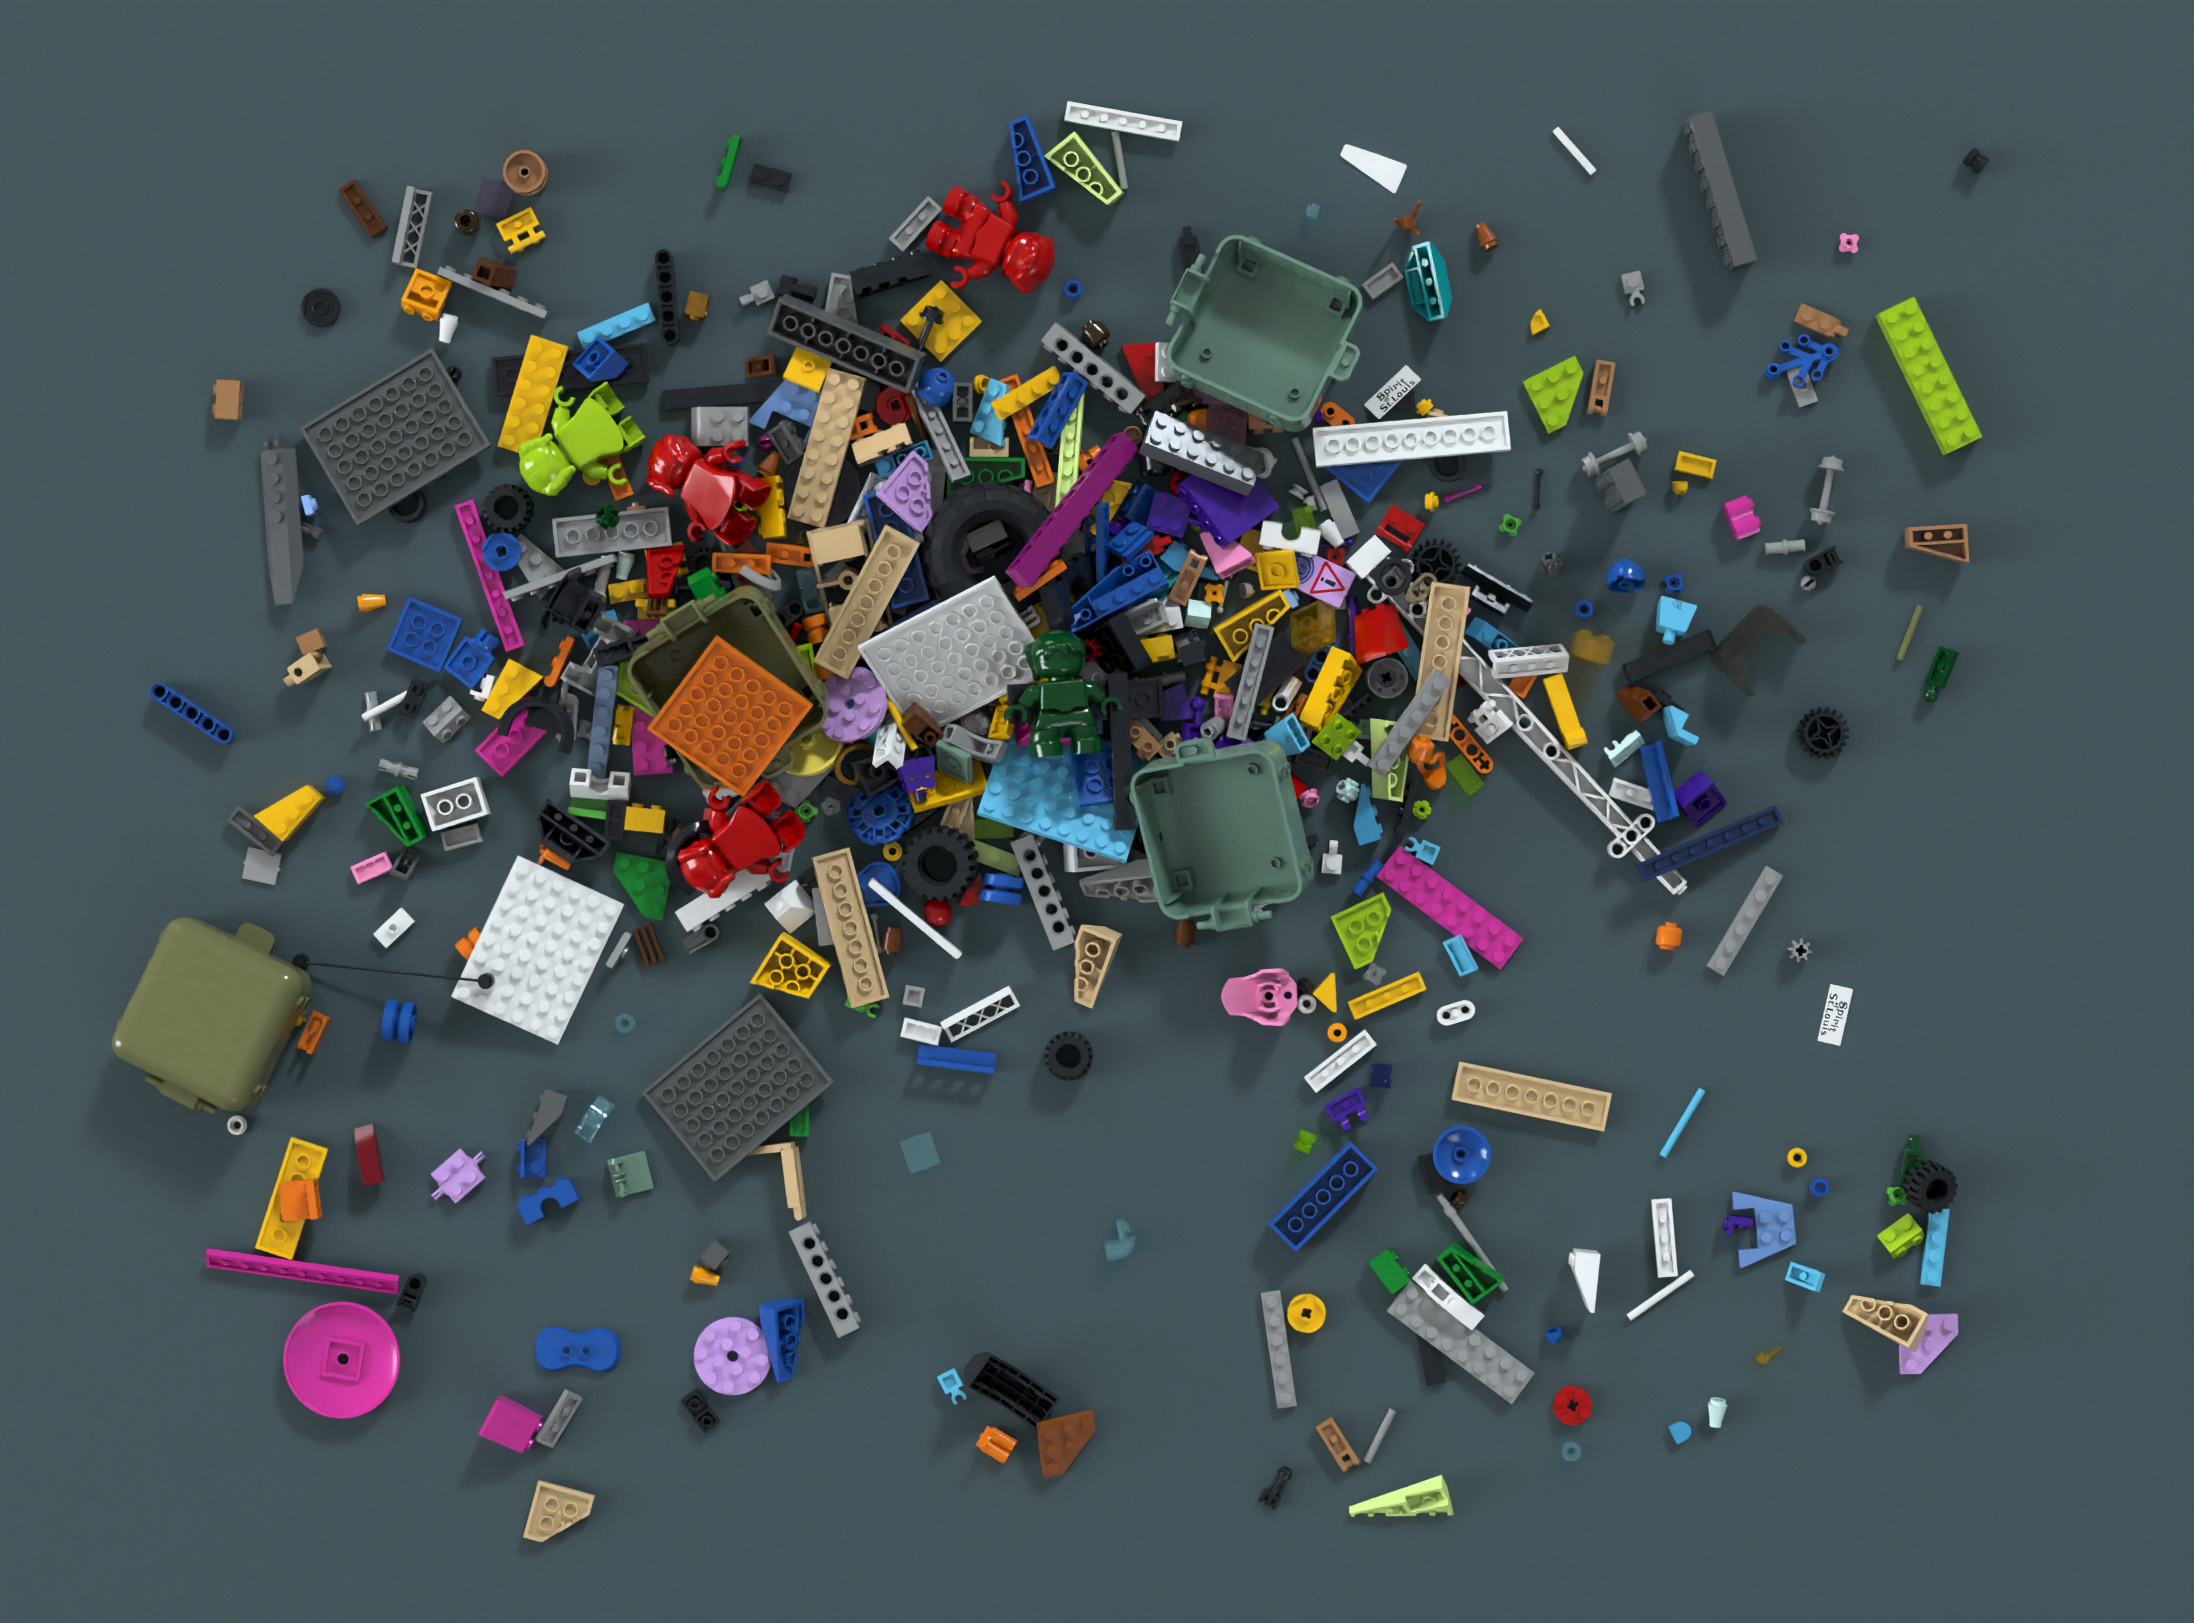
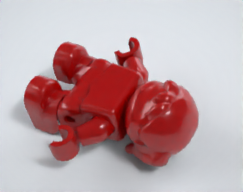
[925,181,1055,293]
[646,434,772,546]
[678,780,806,899]

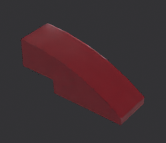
[354,1124,385,1187]

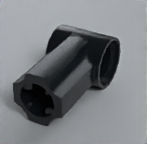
[777,275,818,303]

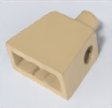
[283,651,332,687]

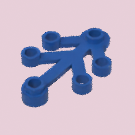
[1765,334,1839,388]

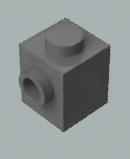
[700,1238,731,1270]

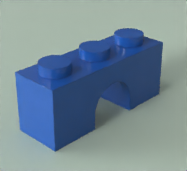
[516,1176,581,1225]

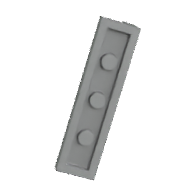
[391,186,433,269]

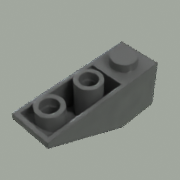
[525,1089,569,1148]

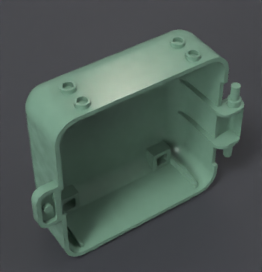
[1165,235,1363,432]
[1130,737,1314,932]

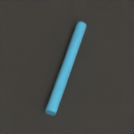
[1660,1088,1706,1158]

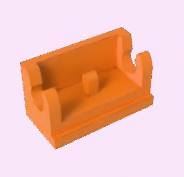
[297,1010,332,1054]

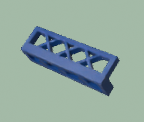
[1027,372,1088,449]
[1085,501,1109,582]
[1639,740,1679,823]
[916,1044,997,1074]

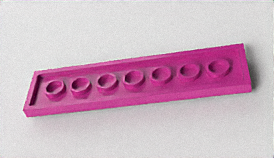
[623,618,674,776]
[1376,845,1523,970]

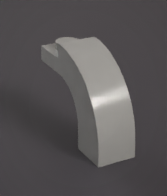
[940,724,1008,764]

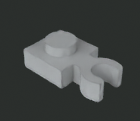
[1620,270,1645,307]

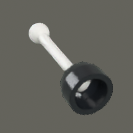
[1216,572,1238,614]

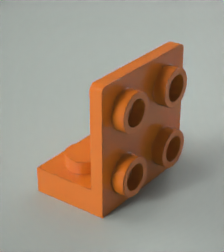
[279,1178,323,1222]

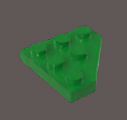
[613,852,671,920]

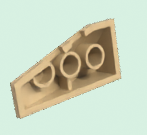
[1074,924,1122,1009]
[1842,1295,1929,1353]

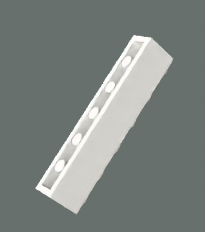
[675,856,787,932]

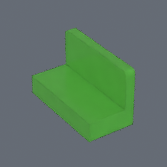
[568,797,608,820]

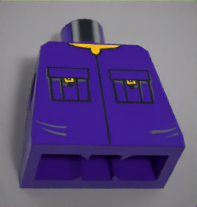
[1160,683,1193,722]
[896,756,935,802]

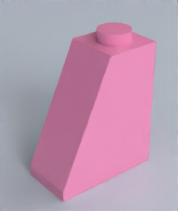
[1199,532,1256,579]

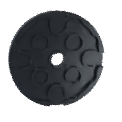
[783,455,861,528]

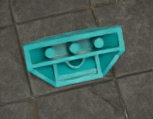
[1404,241,1452,322]

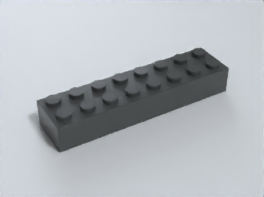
[1683,110,1757,272]
[767,294,927,394]

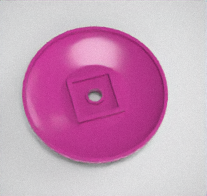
[283,1301,400,1419]

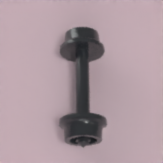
[915,305,944,367]
[669,574,735,602]

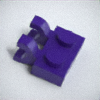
[1324,1087,1369,1132]

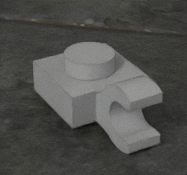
[739,280,775,306]

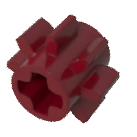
[1084,639,1103,663]

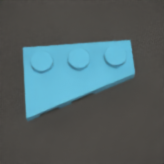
[970,378,1010,447]

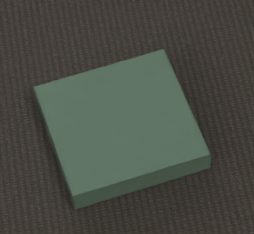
[935,740,974,785]

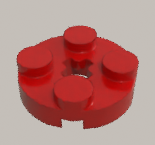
[875,386,911,425]
[1553,1385,1592,1425]

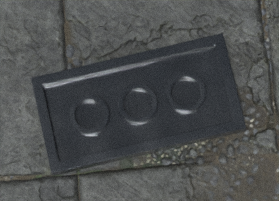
[1224,631,1308,708]

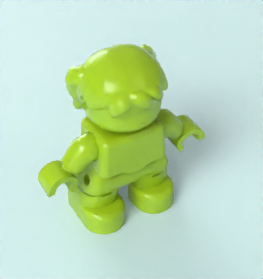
[518,381,647,496]

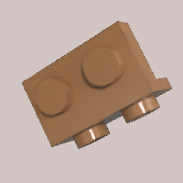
[1130,720,1162,763]

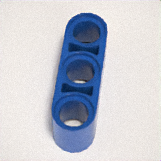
[1304,631,1340,683]

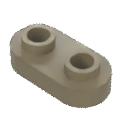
[1405,573,1437,604]

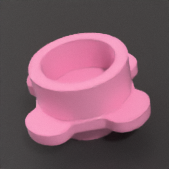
[1839,233,1859,253]
[1299,788,1320,808]

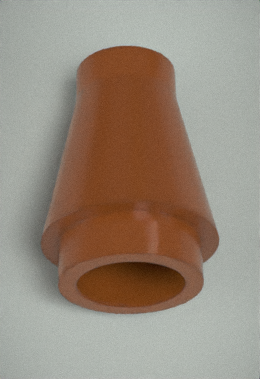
[1475,222,1499,252]
[756,450,781,478]

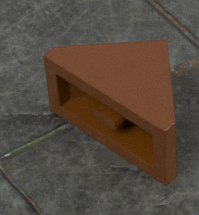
[746,354,777,378]

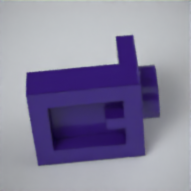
[1109,515,1131,535]
[1723,1214,1753,1236]

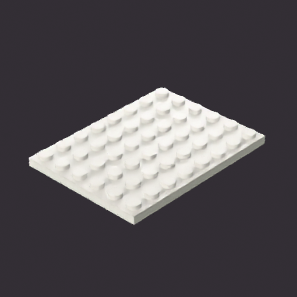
[858,575,1035,739]
[451,855,624,1045]

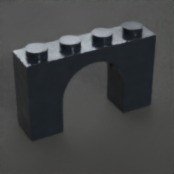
[1038,552,1099,630]

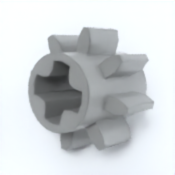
[1787,938,1812,962]

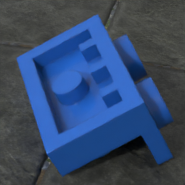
[1118,481,1157,526]
[517,1138,547,1178]

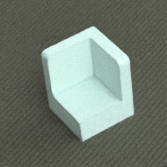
[1184,599,1212,629]

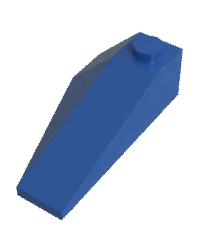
[759,1298,805,1383]

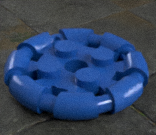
[846,783,915,846]

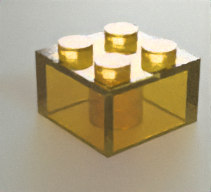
[1290,600,1336,656]
[1568,629,1615,666]

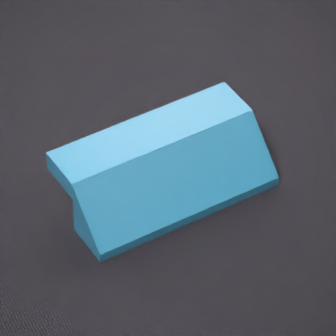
[1660,706,1699,746]

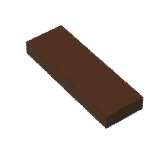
[339,179,388,239]

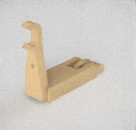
[749,1141,807,1220]

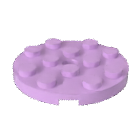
[820,666,888,743]
[694,1317,771,1395]

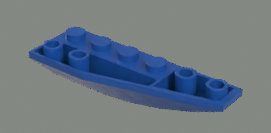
[1066,550,1169,634]

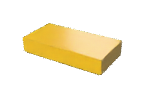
[1674,451,1717,479]

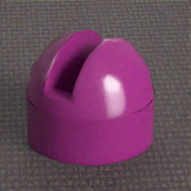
[758,435,774,451]

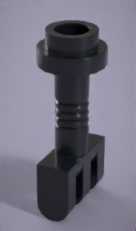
[1258,1466,1293,1510]

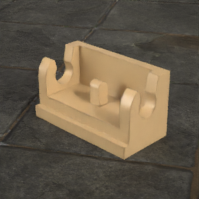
[969,437,1009,458]

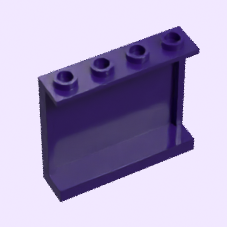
[1176,475,1280,550]

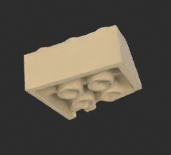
[851,423,914,468]

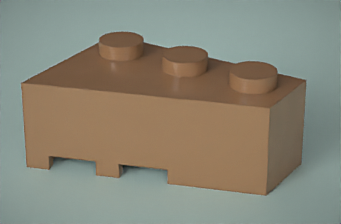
[1904,524,1969,564]

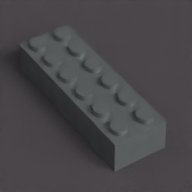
[1139,411,1264,496]
[1594,458,1647,513]

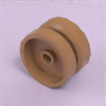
[503,150,549,196]

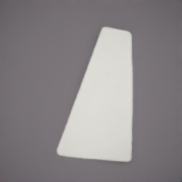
[1340,144,1407,193]

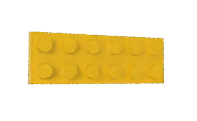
[497,335,569,453]
[255,1137,329,1260]

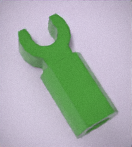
[845,998,880,1018]

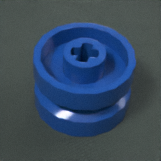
[979,872,1025,906]
[381,999,417,1045]

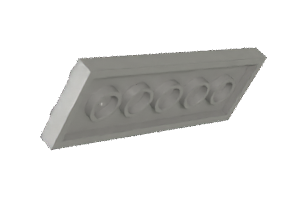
[552,507,673,558]

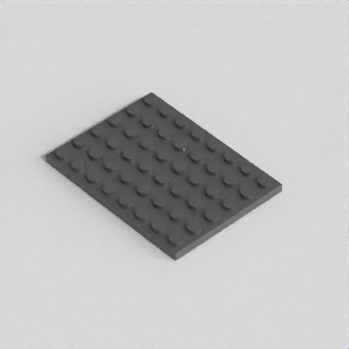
[299,348,492,527]
[641,993,835,1182]

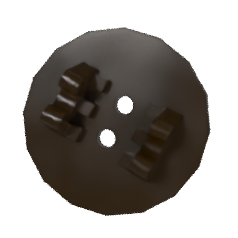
[1165,388,1203,418]

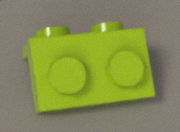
[1877,1213,1925,1259]

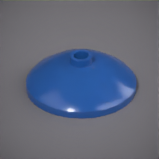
[1433,1125,1491,1184]

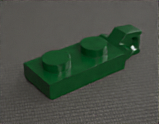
[1899,1135,1924,1189]

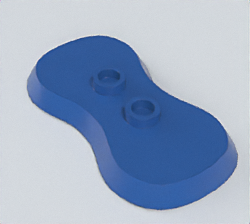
[857,861,901,908]
[535,1327,621,1373]

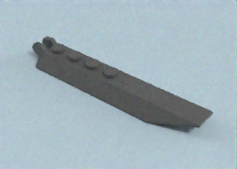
[260,433,304,605]

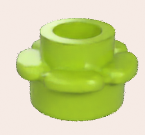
[1412,800,1431,819]

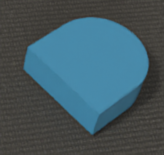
[1668,1421,1691,1445]

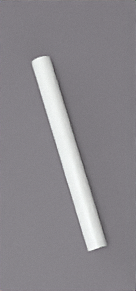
[1627,1270,1694,1321]

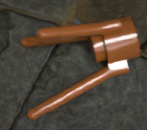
[1393,200,1422,235]
[1278,694,1309,735]

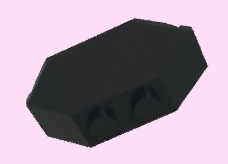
[536,799,611,865]

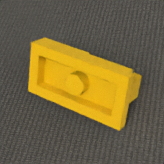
[608,578,649,604]

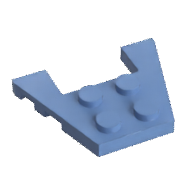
[749,380,822,447]
[1731,1192,1796,1268]

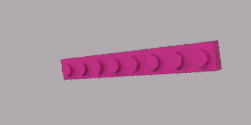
[455,499,525,652]

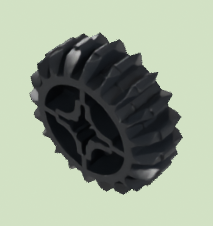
[1409,538,1462,584]
[1796,707,1849,759]

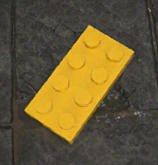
[908,759,987,813]

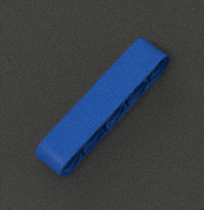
[150,683,236,744]

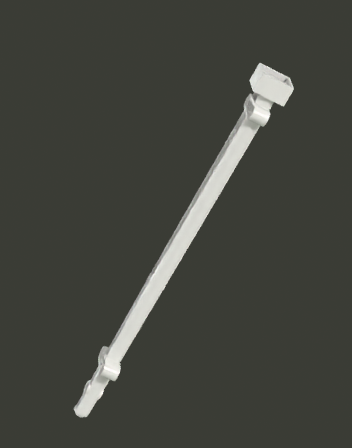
[1345,535,1687,895]

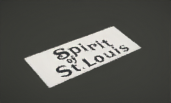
[1364,365,1421,419]
[1817,984,1853,1046]

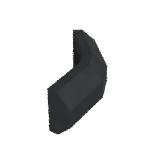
[964,1351,1060,1430]

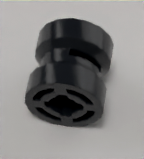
[1962,147,1990,174]

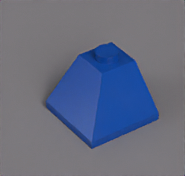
[572,335,629,382]

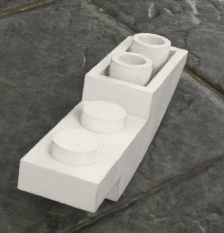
[1412,1264,1485,1330]

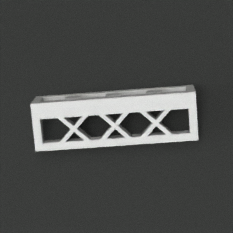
[1488,644,1570,679]
[872,708,906,769]
[940,986,1020,1042]

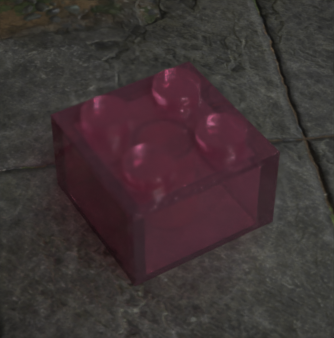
[1207,403,1248,446]

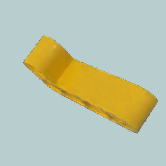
[1542,673,1588,750]

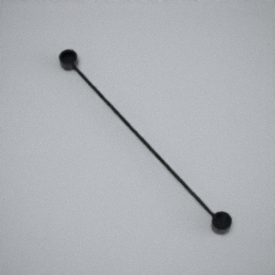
[292,953,495,989]

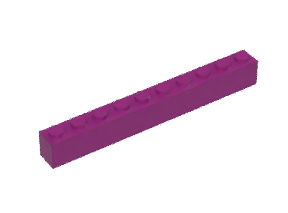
[1005,432,1138,588]

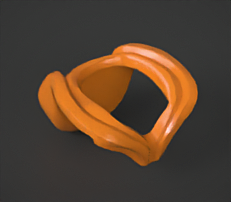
[1186,408,1209,431]
[1416,751,1447,790]

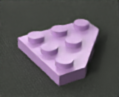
[875,450,932,534]
[1899,1313,1958,1374]

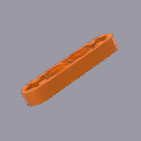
[1449,713,1493,774]

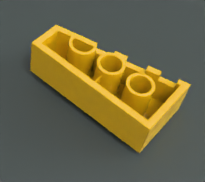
[1212,589,1291,663]
[1299,646,1363,733]

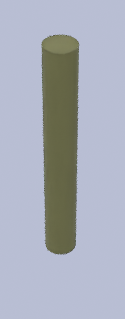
[1896,605,1924,662]

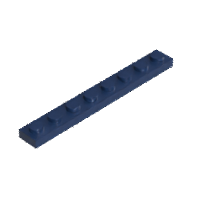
[1635,805,1783,882]

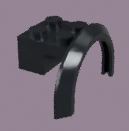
[539,567,606,637]
[497,697,575,754]
[655,819,714,896]

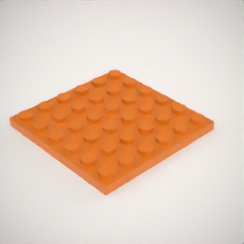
[647,635,813,797]

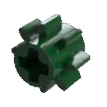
[596,504,620,530]

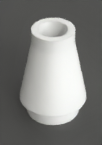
[439,313,459,343]
[1318,519,1344,549]

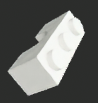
[1259,520,1321,557]
[569,768,631,802]

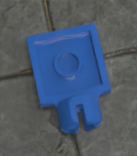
[443,629,500,690]

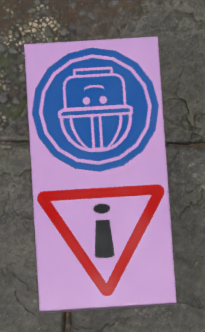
[1294,551,1356,610]

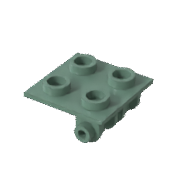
[607,1150,654,1198]

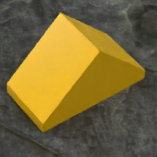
[1312,973,1337,1012]

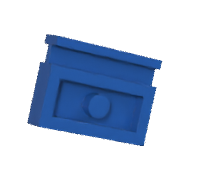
[1107,520,1155,562]

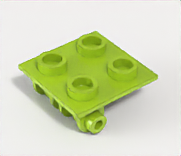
[1312,712,1362,761]

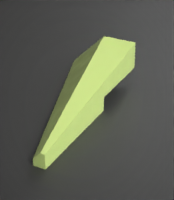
[1349,1475,1453,1517]

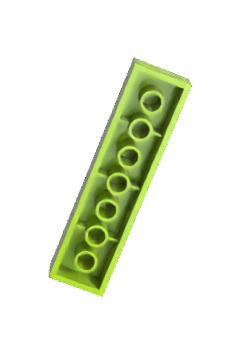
[1875,297,1982,456]

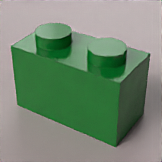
[1368,1248,1411,1295]

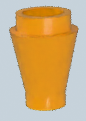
[357,594,386,613]
[690,1265,720,1286]

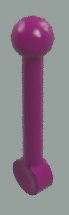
[1444,484,1483,503]

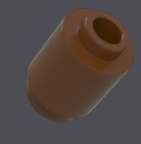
[1175,919,1195,948]
[881,927,903,955]

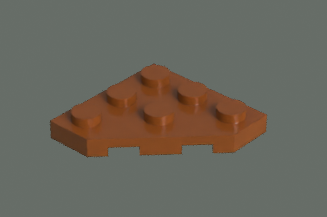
[1036,1410,1096,1479]

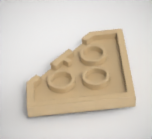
[523,1480,595,1542]

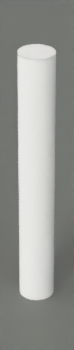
[1553,127,1596,175]
[362,691,407,721]

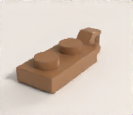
[1793,303,1849,338]

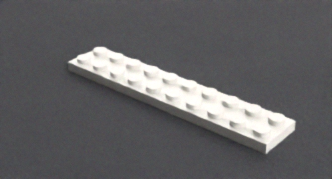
[1313,411,1511,468]

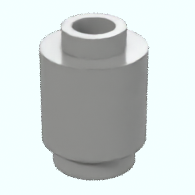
[1200,717,1226,740]

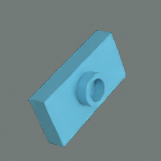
[1443,934,1478,977]

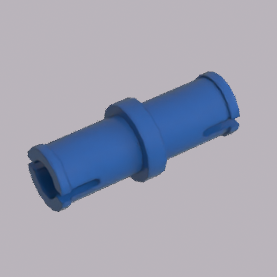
[1351,859,1384,897]

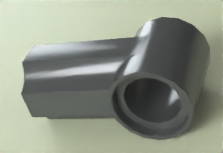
[682,923,722,954]

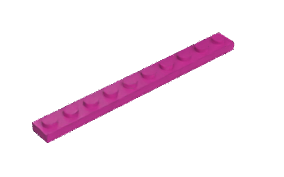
[205,1248,399,1294]

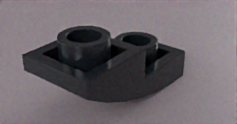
[681,1388,721,1433]

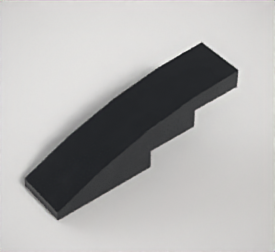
[593,634,649,668]
[1256,732,1335,774]

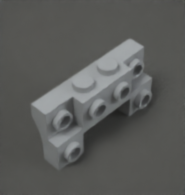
[560,612,637,697]

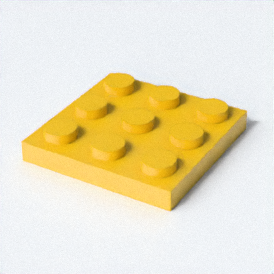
[900,280,982,362]

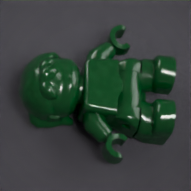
[1003,630,1122,758]

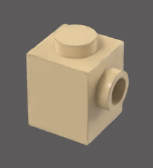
[1158,731,1182,758]

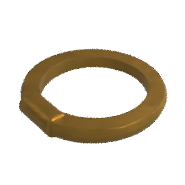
[834,743,874,785]

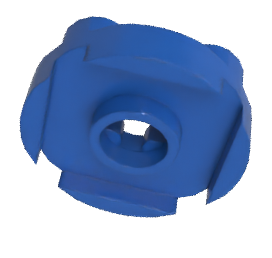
[482,532,522,571]

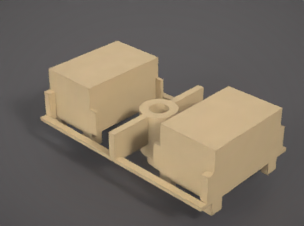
[806,518,893,632]

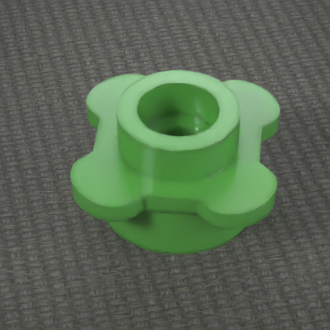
[1499,514,1522,536]
[795,800,818,823]
[1886,1187,1907,1206]

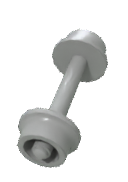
[1581,431,1648,477]
[1809,455,1844,525]

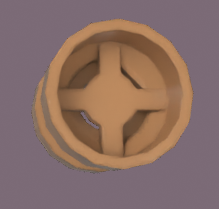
[1124,426,1142,446]

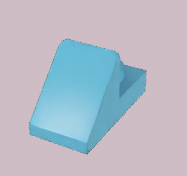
[1785,1262,1825,1292]

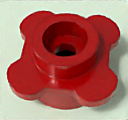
[1326,547,1345,567]

